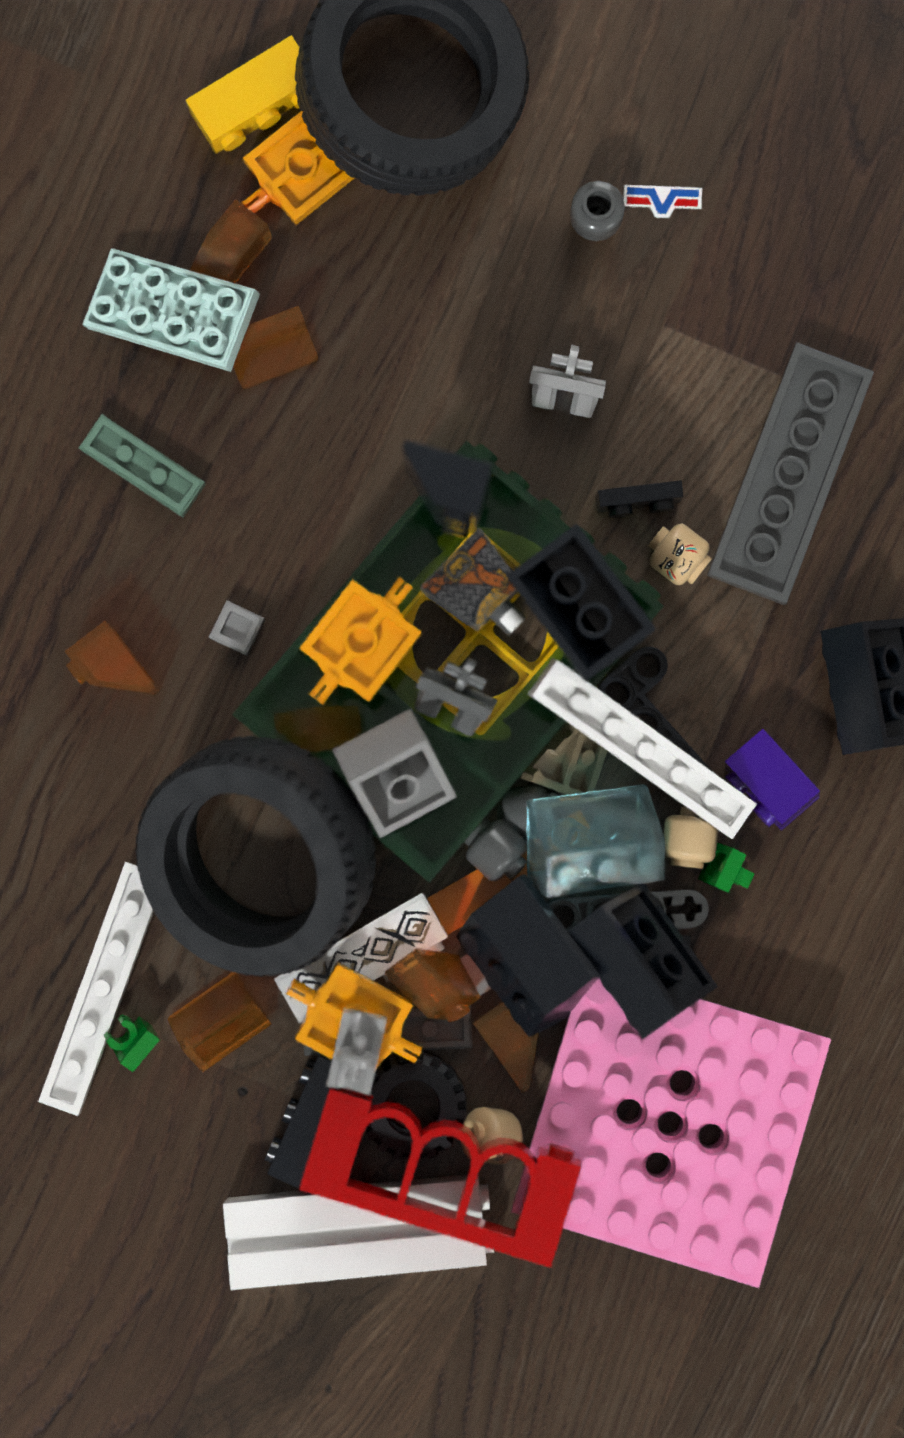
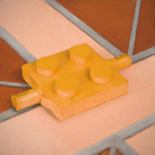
[241,111,354,225]
[300,577,422,705]
[285,961,422,1072]

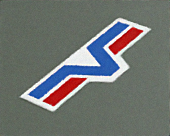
[624,185,702,218]

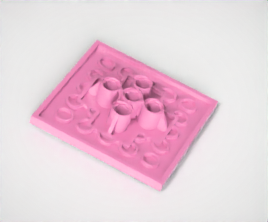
[511,977,831,1288]

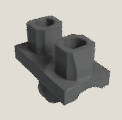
[415,658,498,736]

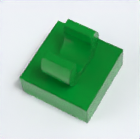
[698,842,755,893]
[104,1015,160,1072]

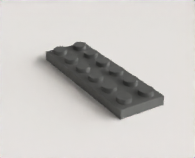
[707,342,874,605]

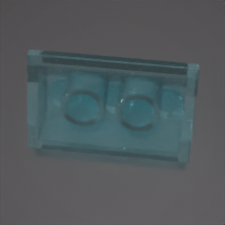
[527,784,665,897]

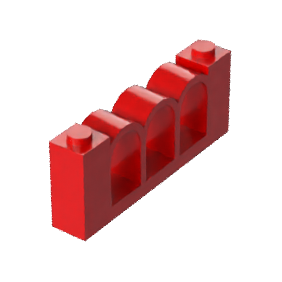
[299,1087,581,1268]

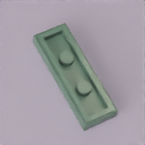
[79,414,206,518]

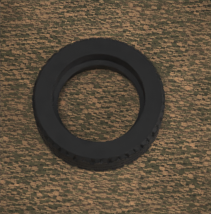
[295,0,529,196]
[136,736,376,977]

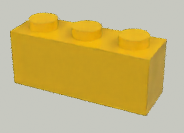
[186,35,299,154]

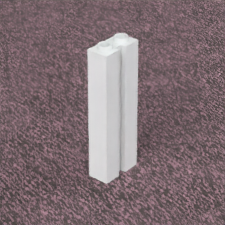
[223,1174,494,1290]

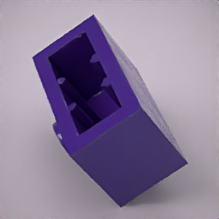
[724,729,820,831]

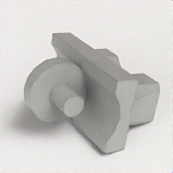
[529,345,606,418]
[327,1008,387,1095]

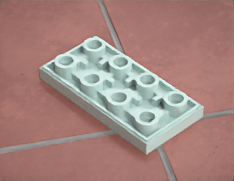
[83,248,260,372]

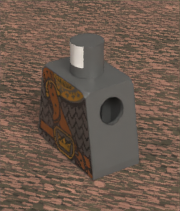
[420,528,527,636]

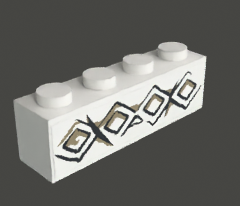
[274,892,448,1023]

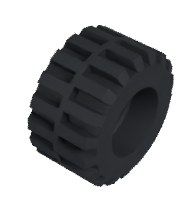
[365,1051,466,1162]

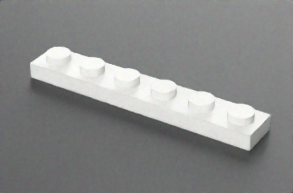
[528,658,757,839]
[38,862,154,1116]

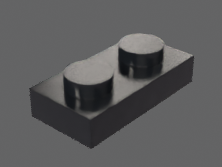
[596,480,684,518]

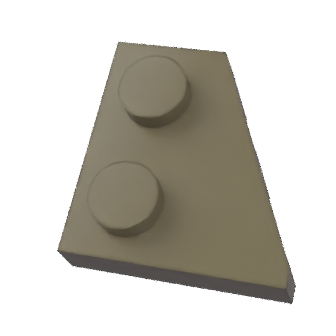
[521,722,608,803]

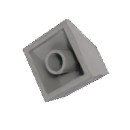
[333,709,457,838]

